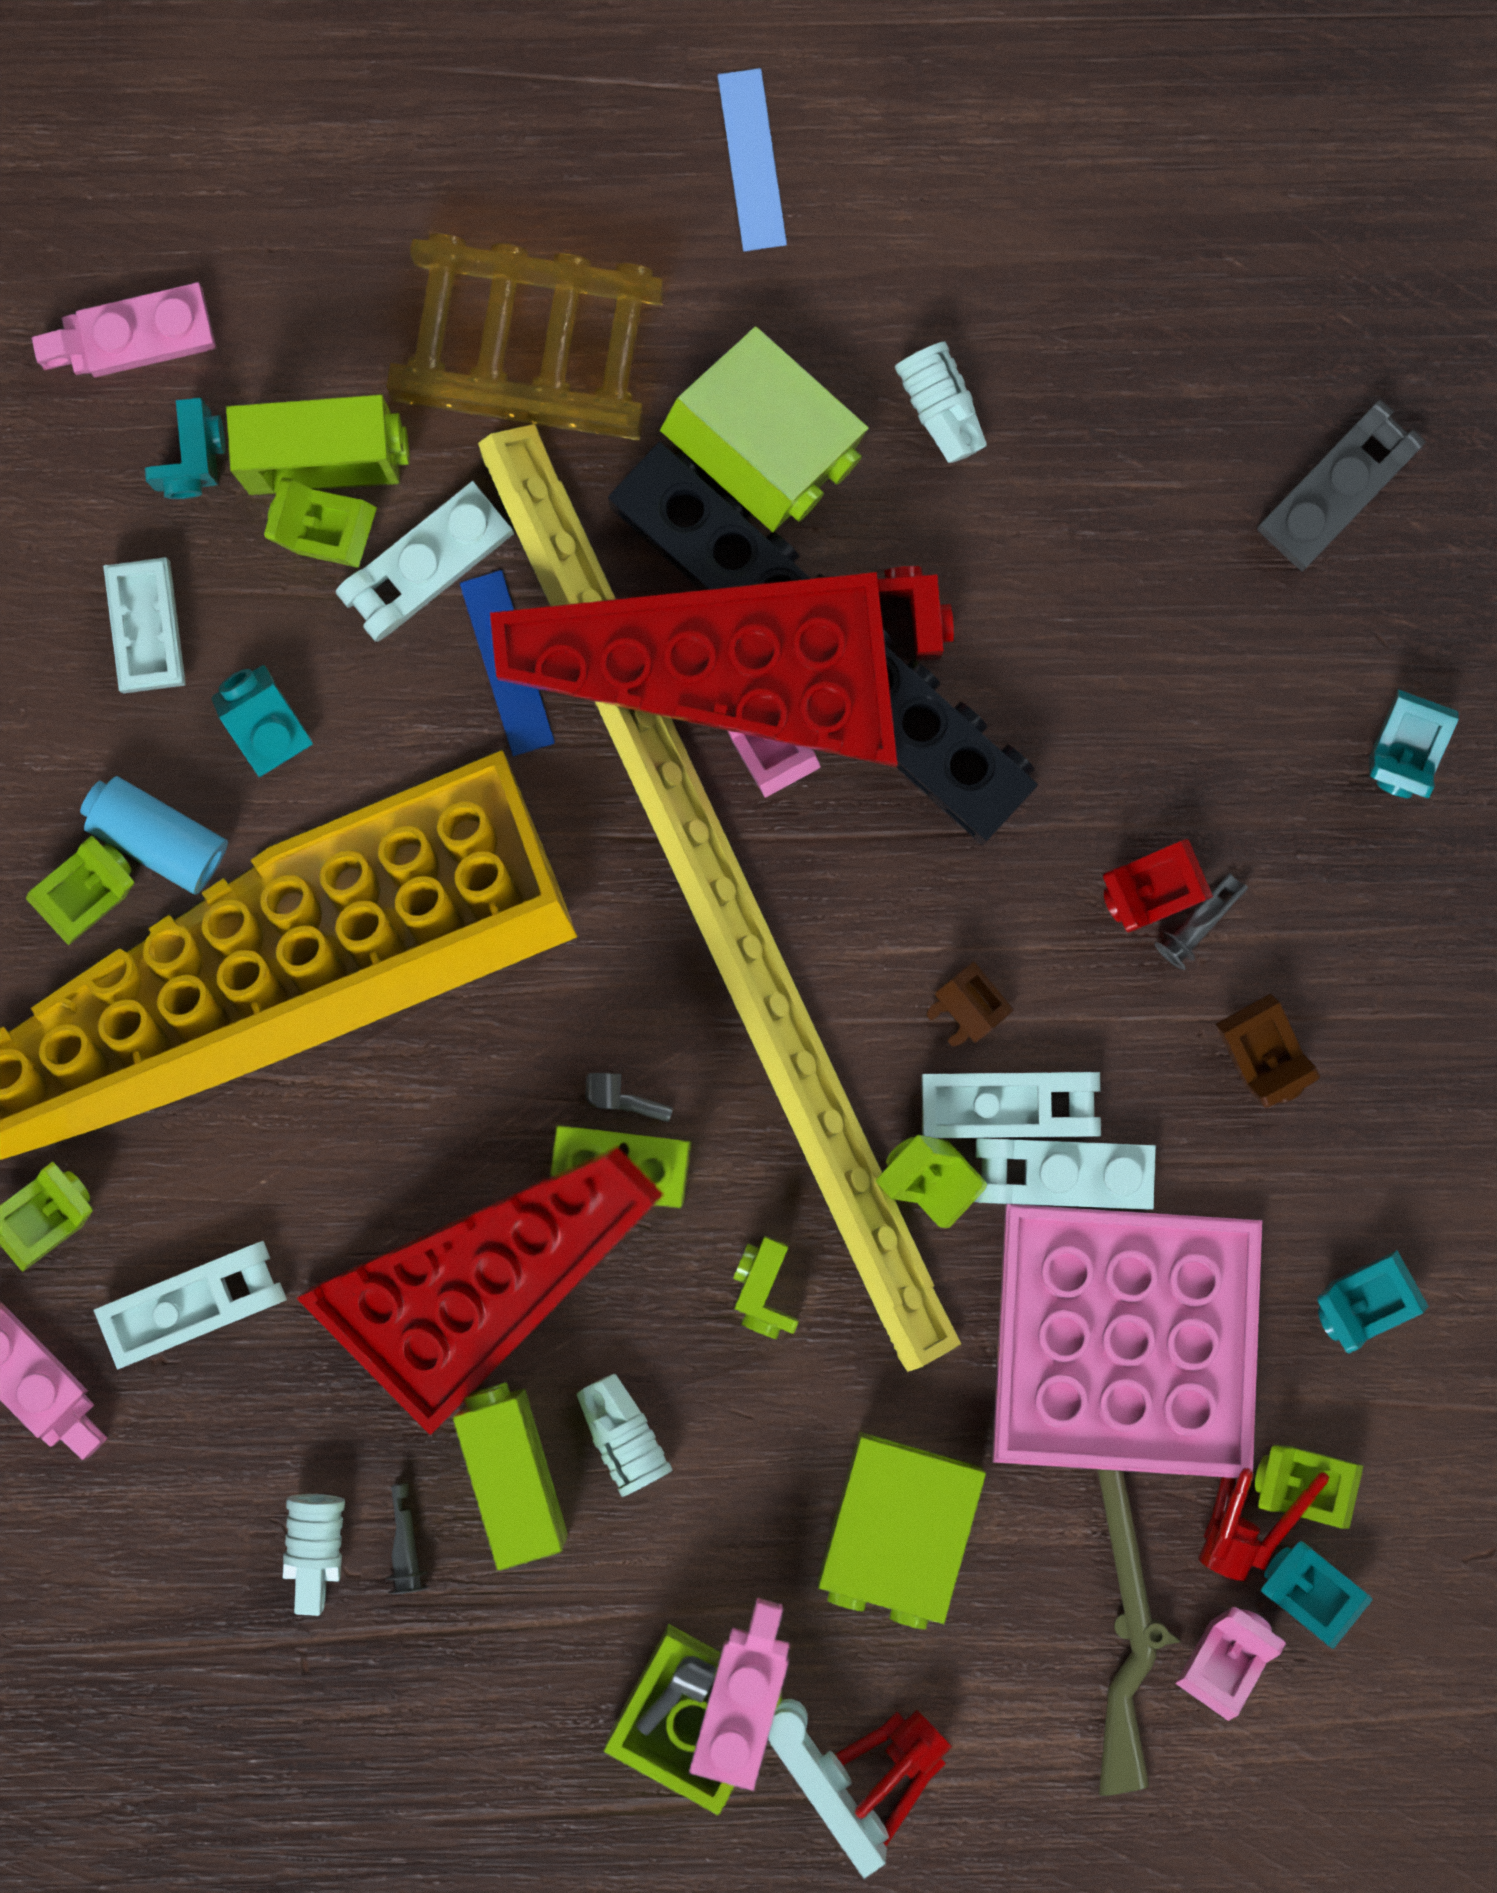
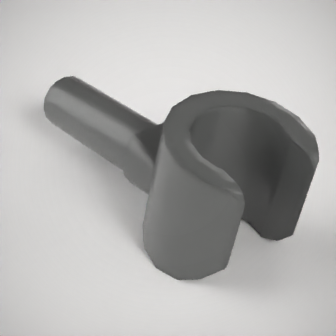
[585,1073,673,1122]
[636,1656,716,1735]

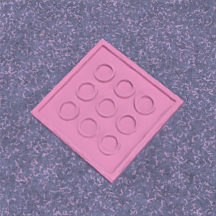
[992,1204,1262,1479]

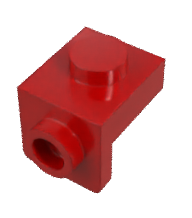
[878,566,954,661]
[1103,839,1213,933]

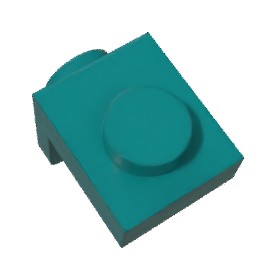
[145,398,225,499]
[211,665,313,777]
[1369,689,1459,798]
[1317,1250,1429,1354]
[1261,1541,1373,1649]

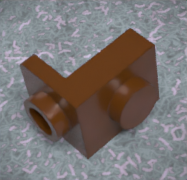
[1215,993,1320,1108]

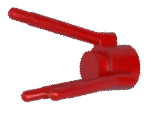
[1198,1468,1329,1581]
[834,1709,952,1847]

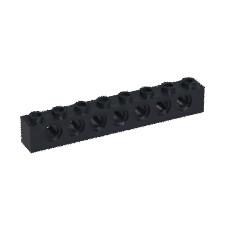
[608,441,1039,847]

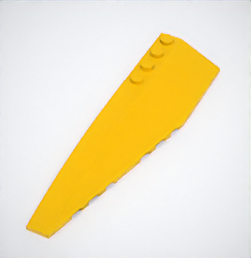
[0,750,578,1160]

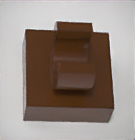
[926,961,1014,1046]

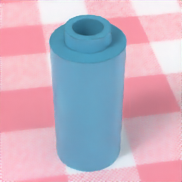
[80,776,228,895]

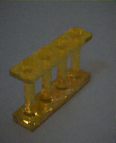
[386,233,664,441]

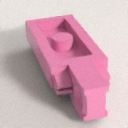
[31,282,216,377]
[0,1302,108,1460]
[689,1598,790,1791]

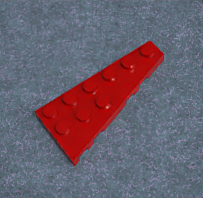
[490,572,897,767]
[296,1147,665,1435]

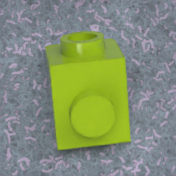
[264,478,377,568]
[26,836,134,945]
[875,1135,987,1228]
[0,1162,93,1272]
[733,1235,799,1340]
[1255,1445,1364,1529]

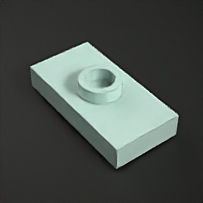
[103,557,186,694]

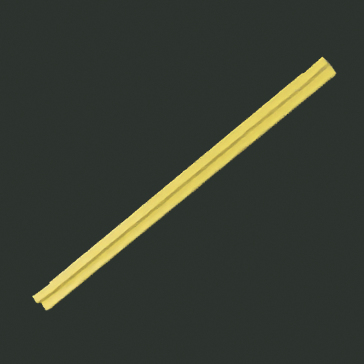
[478,424,961,1372]

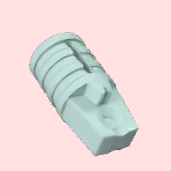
[895,342,987,463]
[577,1374,673,1497]
[283,1494,345,1616]

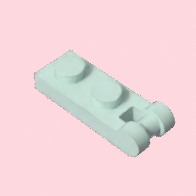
[335,481,514,642]
[921,1072,1101,1138]
[974,1138,1156,1209]
[94,1241,287,1370]
[768,1699,889,1879]

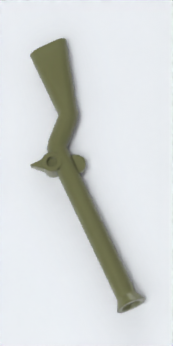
[1097,1469,1182,1796]

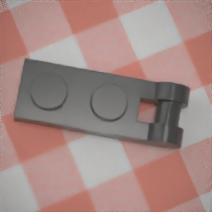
[1257,399,1426,572]

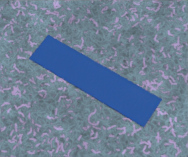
[460,570,555,756]

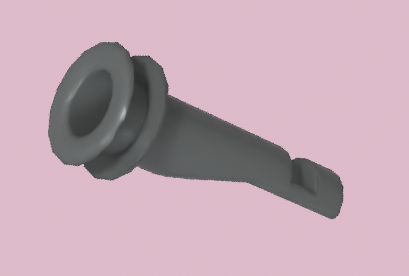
[1154,873,1248,970]
[386,1483,429,1594]

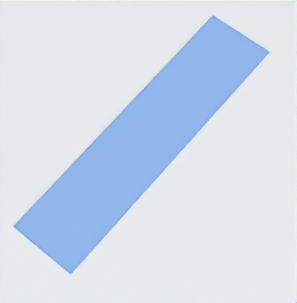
[718,68,787,251]

